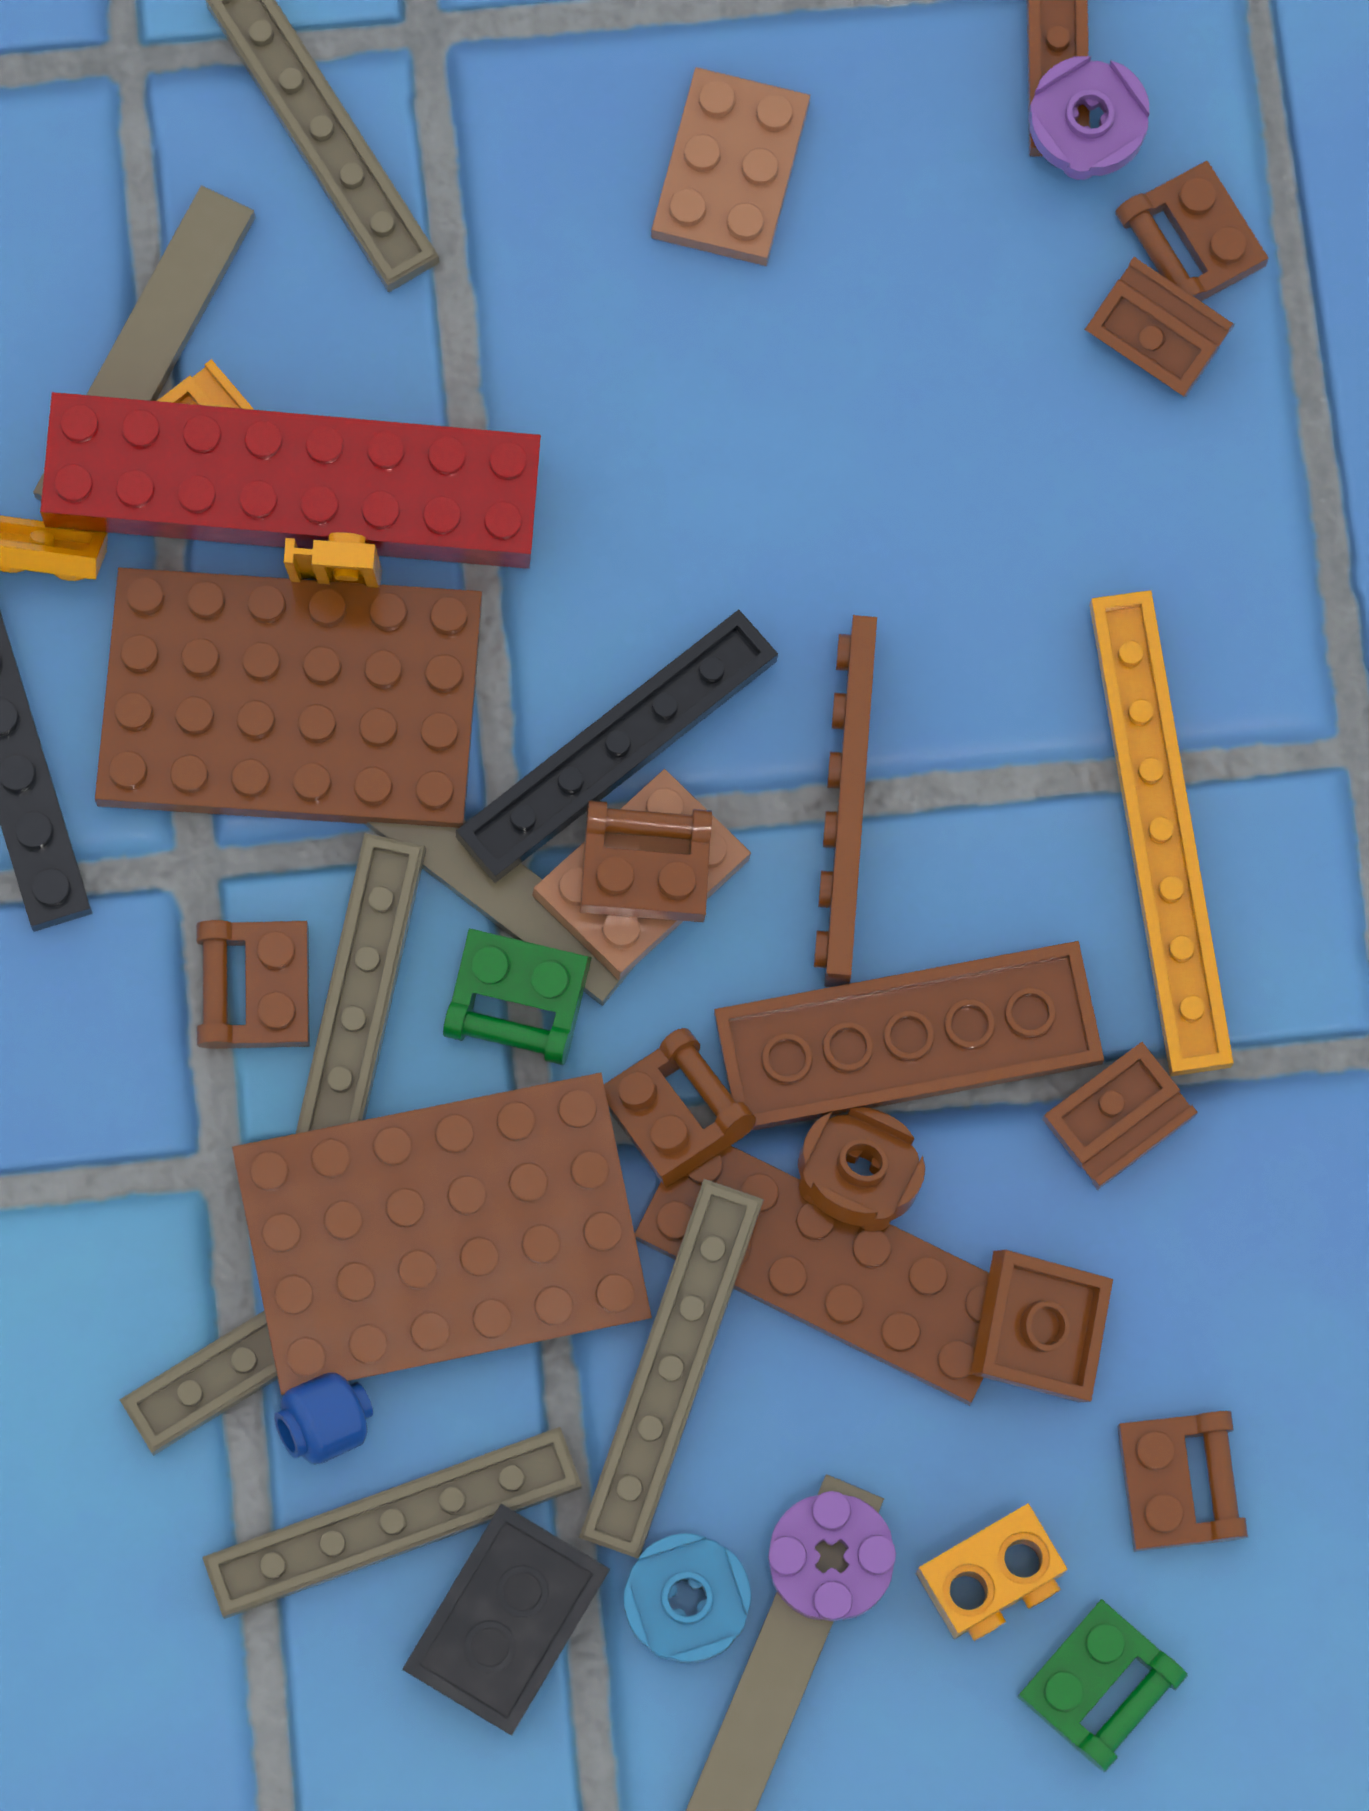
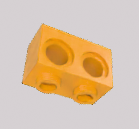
[916,1503,1068,1641]

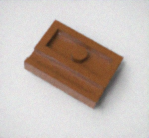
[1085,257,1235,397]
[1042,1042,1198,1190]

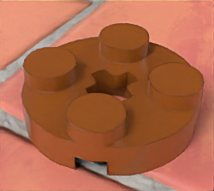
[798,1107,925,1232]

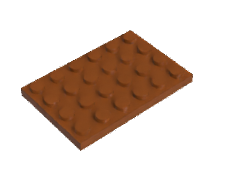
[95,567,483,828]
[232,1072,652,1395]

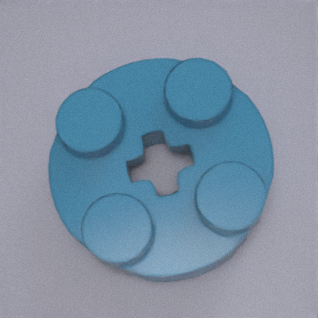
[624,1533,751,1663]

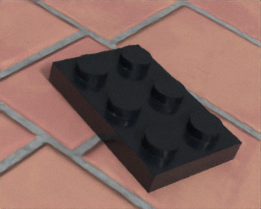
[402,1504,610,1736]

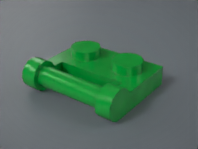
[443,928,592,1065]
[1017,1599,1188,1772]

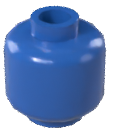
[274,1372,373,1465]

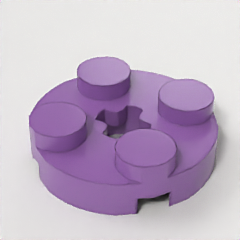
[1029,56,1149,180]
[768,1491,896,1621]

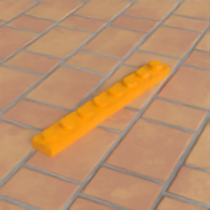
[1089,590,1234,1077]

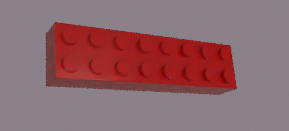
[40,392,541,569]

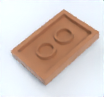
[651,67,811,266]
[532,769,751,980]

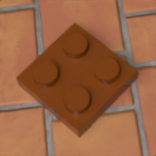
[971,1250,1113,1402]

